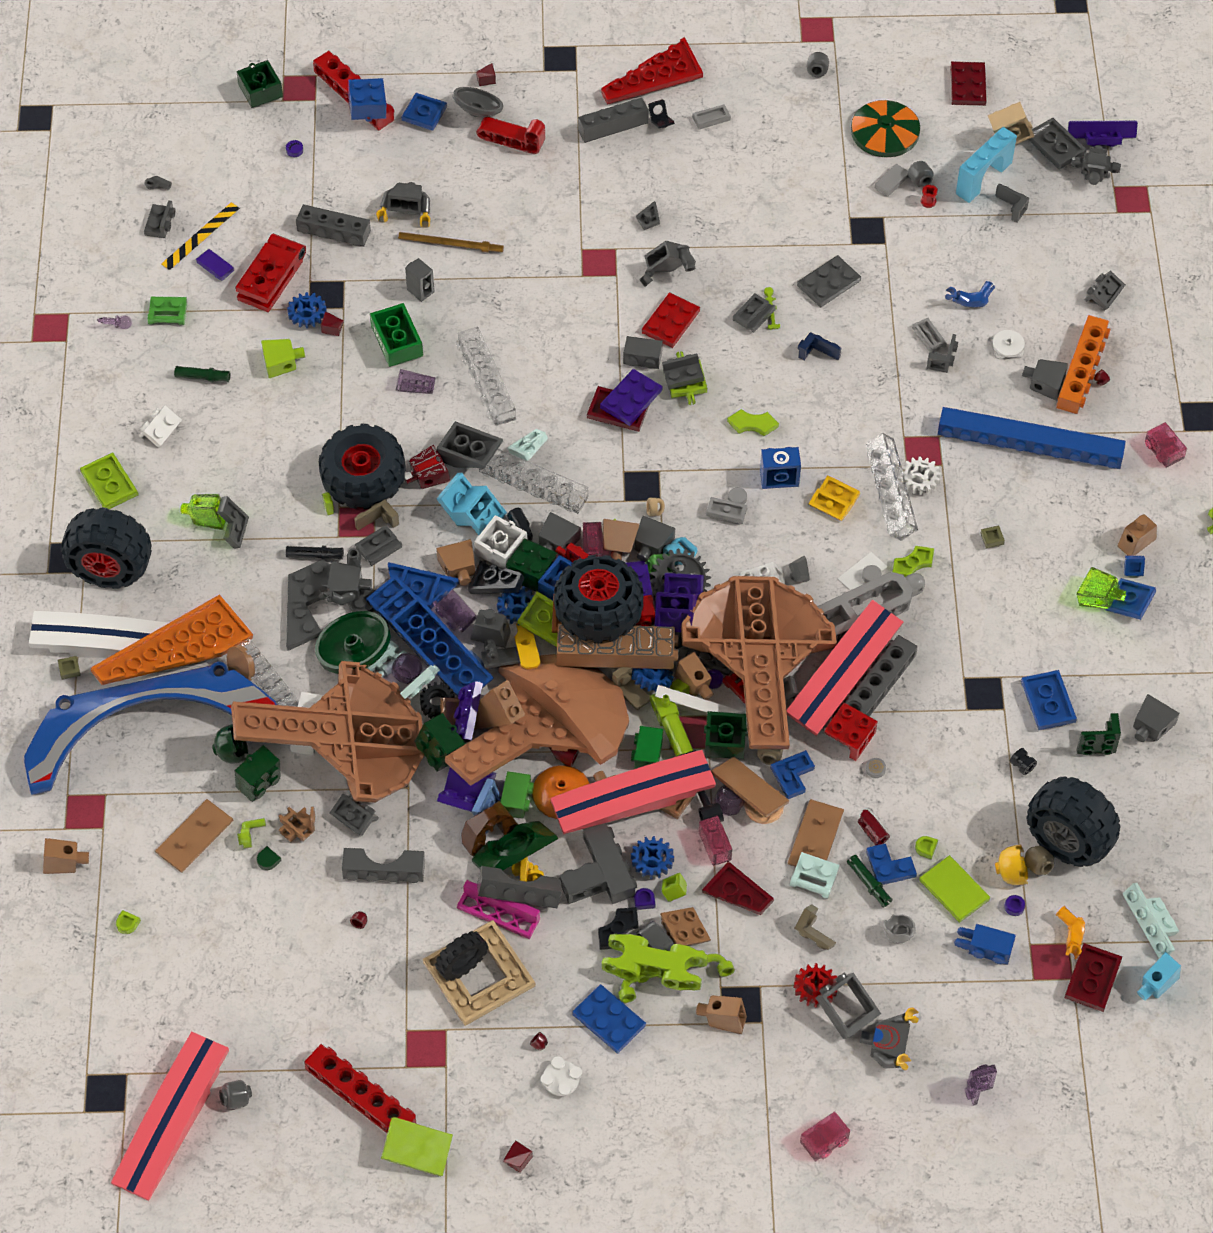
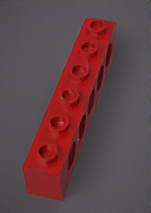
[313,50,395,131]
[304,1044,417,1133]

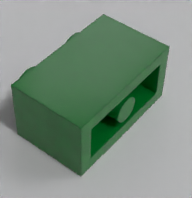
[631,726,663,769]

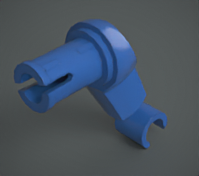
[945,281,995,307]

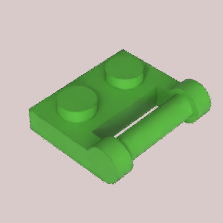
[148,296,187,325]

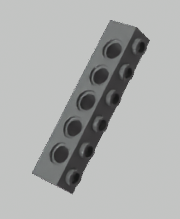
[833,635,918,717]

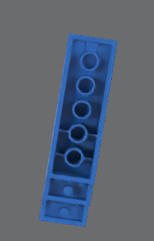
[366,574,494,697]

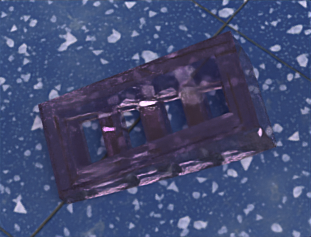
[395,369,436,394]

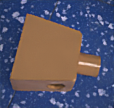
[1117,514,1157,556]
[602,519,639,560]
[436,539,475,586]
[674,652,714,700]
[43,838,89,874]
[696,995,747,1034]

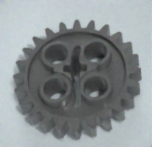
[649,548,711,598]

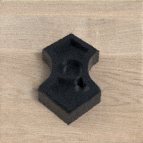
[598,907,639,950]

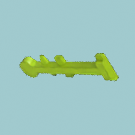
[764,287,780,330]

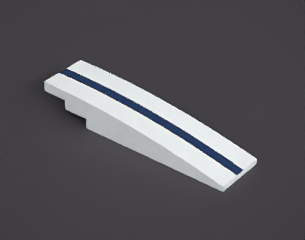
[29,611,168,658]

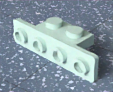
[1123,883,1179,959]

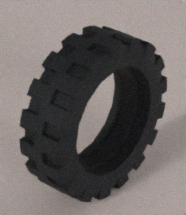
[435,931,489,981]

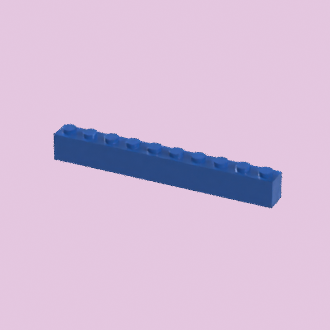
[937,407,1126,469]

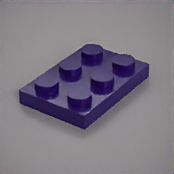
[600,369,663,426]
[452,681,483,743]

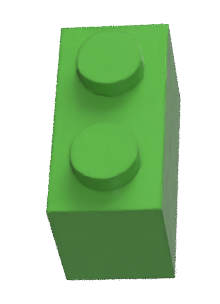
[501,771,534,819]

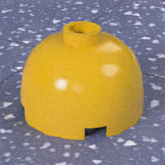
[995,844,1028,885]

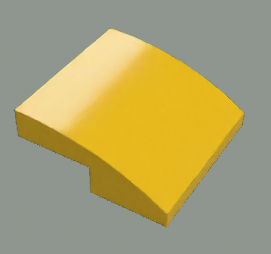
[809,475,861,521]

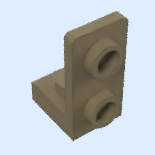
[355,499,399,531]
[612,667,650,710]
[794,904,836,950]

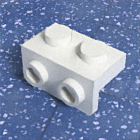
[139,405,182,448]

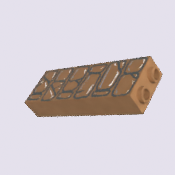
[557,624,678,669]

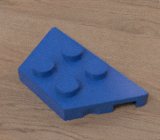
[388,562,459,609]

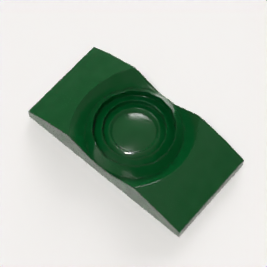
[471,821,558,871]

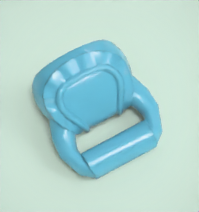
[663,537,698,565]

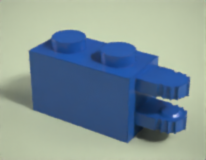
[954,924,1016,965]

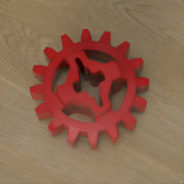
[793,963,837,1008]

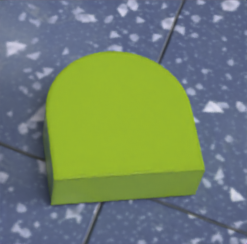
[322,492,334,515]
[915,836,938,860]
[116,910,141,934]

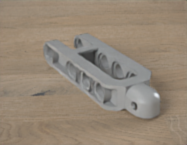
[817,572,925,644]

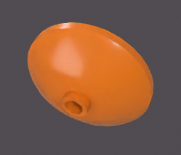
[532,765,590,819]

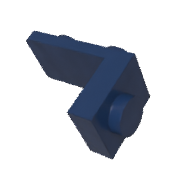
[797,332,842,361]

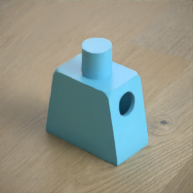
[1137,952,1181,1001]

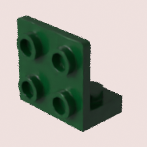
[1076,713,1121,755]

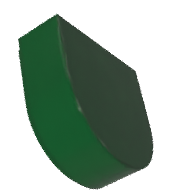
[257,846,282,870]

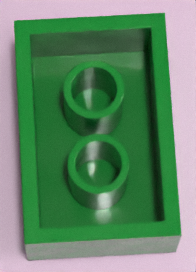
[370,303,423,367]

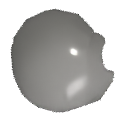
[884,914,916,943]

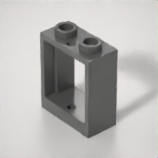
[815,972,881,1039]

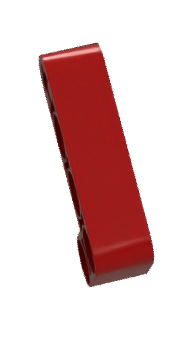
[476,117,545,154]

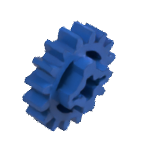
[287,292,327,328]
[497,586,534,625]
[631,668,674,692]
[631,836,674,879]

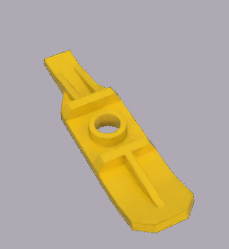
[514,623,540,670]

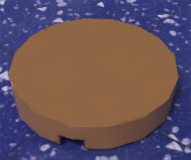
[226,645,255,681]

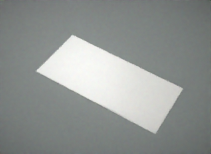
[837,552,888,590]

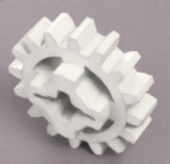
[900,457,941,495]

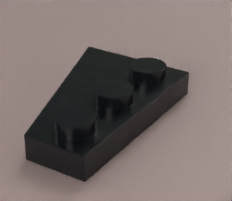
[467,560,525,594]

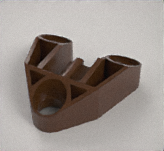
[461,801,518,856]

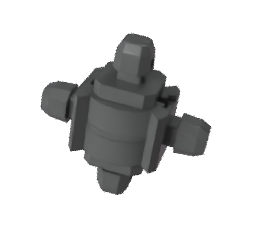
[1071,145,1121,185]

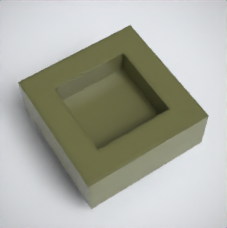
[980,525,1005,548]
[57,656,81,680]

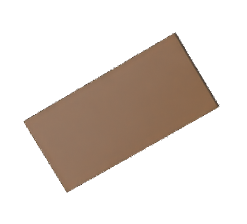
[711,757,789,817]
[155,799,234,873]
[788,799,844,867]

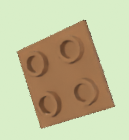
[660,907,711,946]

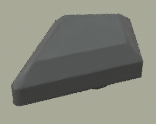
[636,201,660,230]
[789,556,810,582]

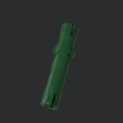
[174,366,231,383]
[847,855,893,908]

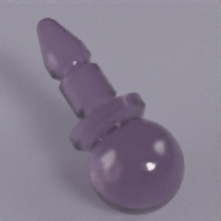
[97,315,132,329]

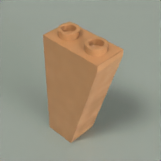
[474,680,525,730]

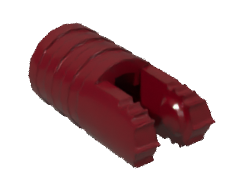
[858,809,890,846]

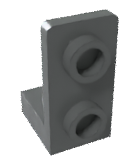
[995,183,1029,223]
[926,334,959,373]

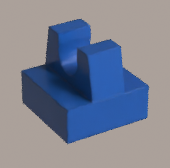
[1124,555,1145,576]

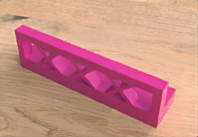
[457,880,540,939]

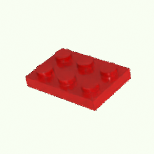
[642,292,700,348]

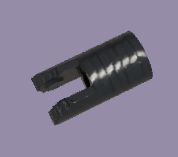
[507,507,533,541]

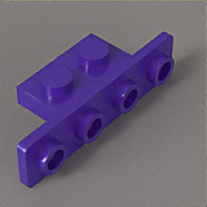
[1068,120,1138,147]

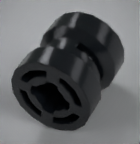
[1010,748,1037,775]

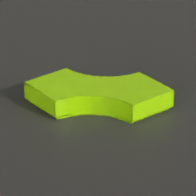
[727,409,779,436]
[892,546,934,577]

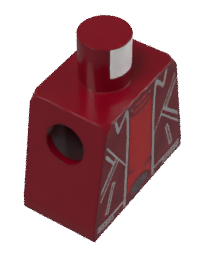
[404,445,450,489]

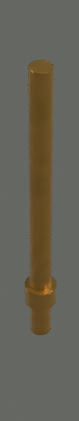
[398,232,504,252]

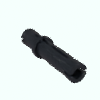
[286,545,344,560]

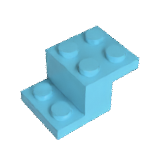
[436,473,507,535]

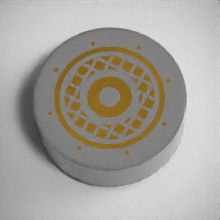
[866,758,886,778]

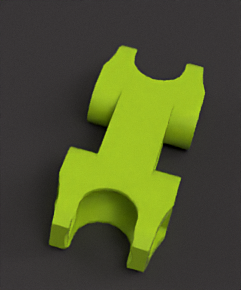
[601,934,708,991]

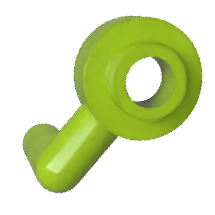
[237,818,266,849]

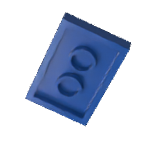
[1021,670,1077,730]
[572,984,646,1054]

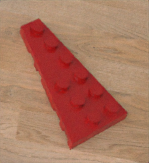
[601,37,703,105]

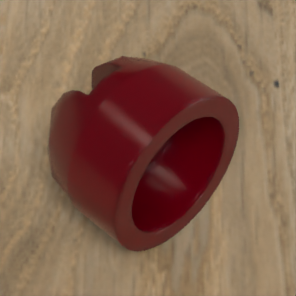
[1094,369,1110,386]
[350,911,368,929]
[530,1032,548,1050]

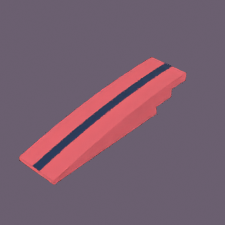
[786,600,903,736]
[550,750,716,834]
[111,1031,229,1201]

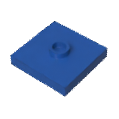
[401,93,447,131]
[1105,578,1156,620]

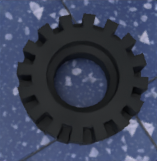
[420,682,455,719]

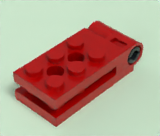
[235,233,306,313]

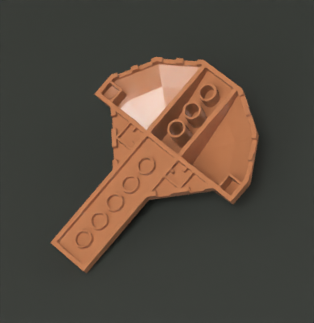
[681,576,837,749]
[445,654,629,786]
[231,661,425,803]

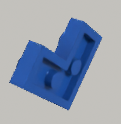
[770,750,815,799]
[866,843,917,885]

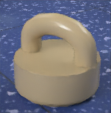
[646,498,665,516]

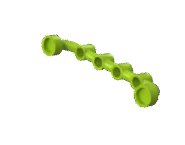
[618,950,735,1003]

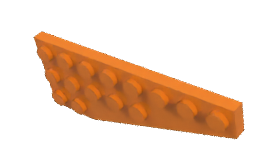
[91,594,253,685]

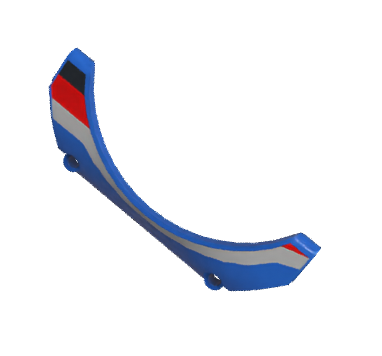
[24,662,277,795]

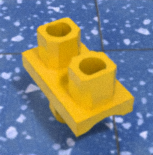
[512,857,544,882]

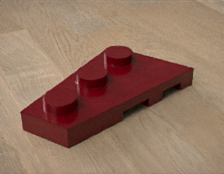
[702,861,774,915]

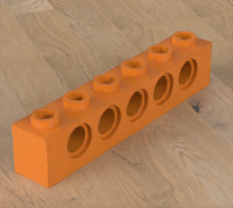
[1056,315,1111,414]

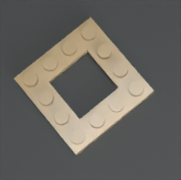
[423,920,536,1026]

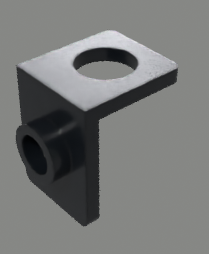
[648,99,675,129]

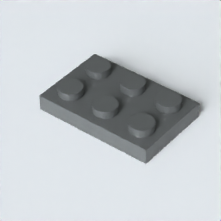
[1028,118,1086,169]
[797,255,861,308]

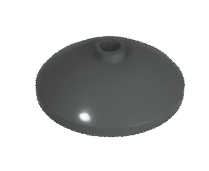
[453,87,503,117]

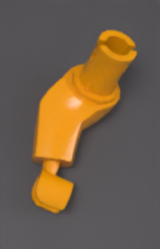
[1056,906,1085,960]

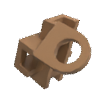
[279,806,315,843]

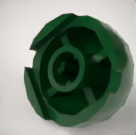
[212,724,248,764]

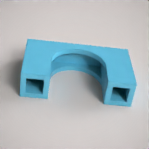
[956,127,1017,203]

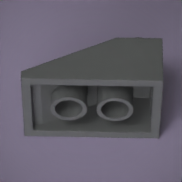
[436,421,503,468]

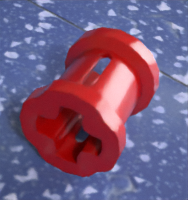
[921,185,938,208]

